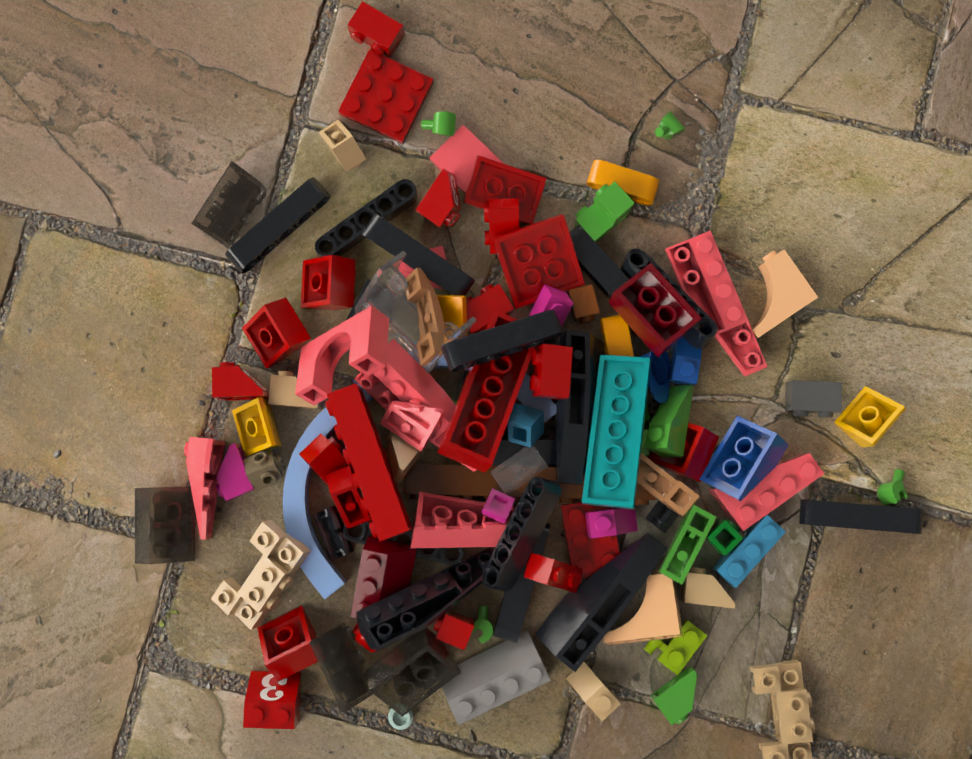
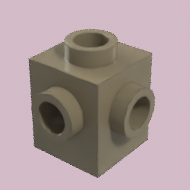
[244,448,285,492]

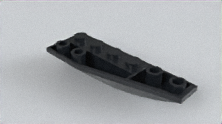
[556,330,604,485]
[535,532,668,672]
[356,548,493,651]

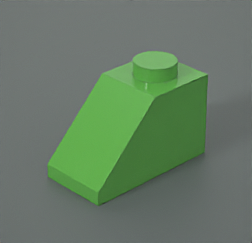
[650,666,697,725]

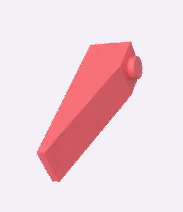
[184,437,225,540]

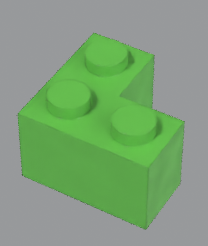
[574,181,635,243]

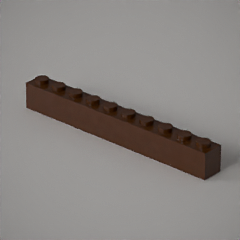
[404,464,656,505]

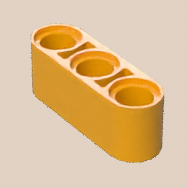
[586,160,660,205]
[600,315,634,357]

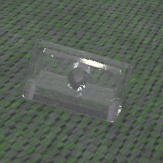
[490,446,548,495]

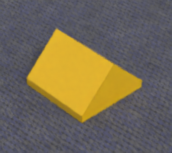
[834,386,906,448]
[232,397,282,457]

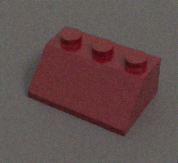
[608,263,702,358]
[351,536,417,618]

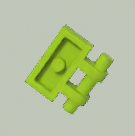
[643,614,707,676]

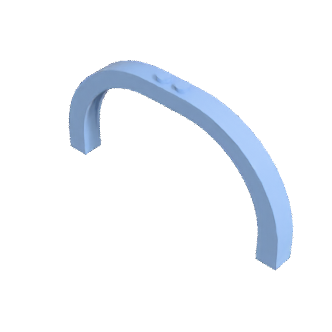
[283,345,556,600]

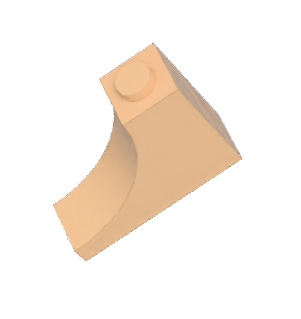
[752,249,818,339]
[604,570,683,645]

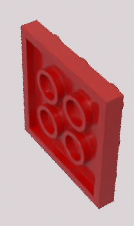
[338,49,434,144]
[492,214,585,309]

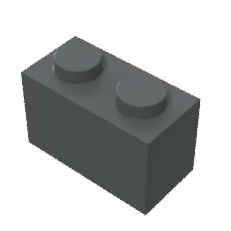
[785,380,842,418]

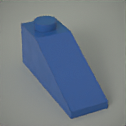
[669,337,702,386]

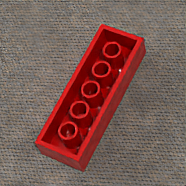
[437,310,535,473]
[325,383,412,541]

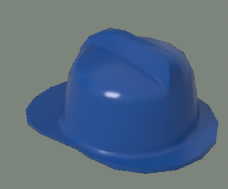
[640,351,670,403]

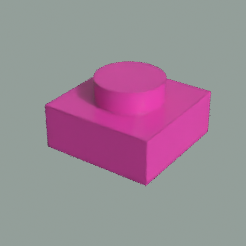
[481,488,515,523]

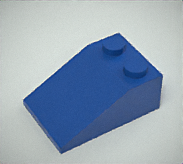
[699,416,789,501]

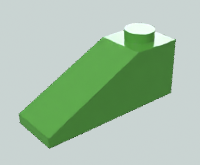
[646,385,694,457]
[659,505,716,585]

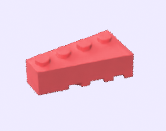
[708,453,824,531]
[411,492,516,548]

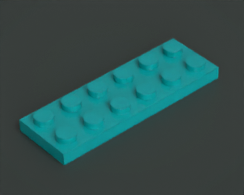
[582,355,651,509]

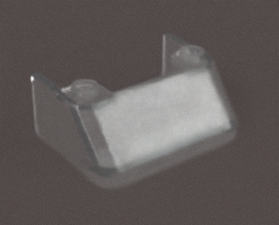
[355,251,476,374]

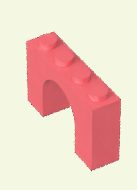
[295,306,389,406]

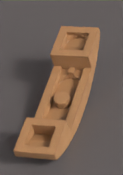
[404,268,444,366]
[637,453,700,517]

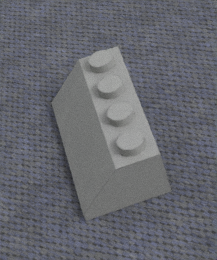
[439,630,551,725]

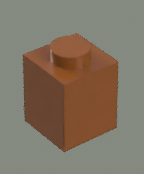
[567,284,600,324]

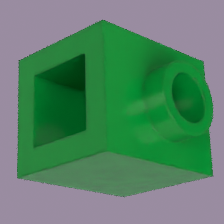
[705,519,743,556]

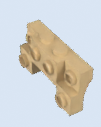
[211,520,311,630]
[750,660,815,759]

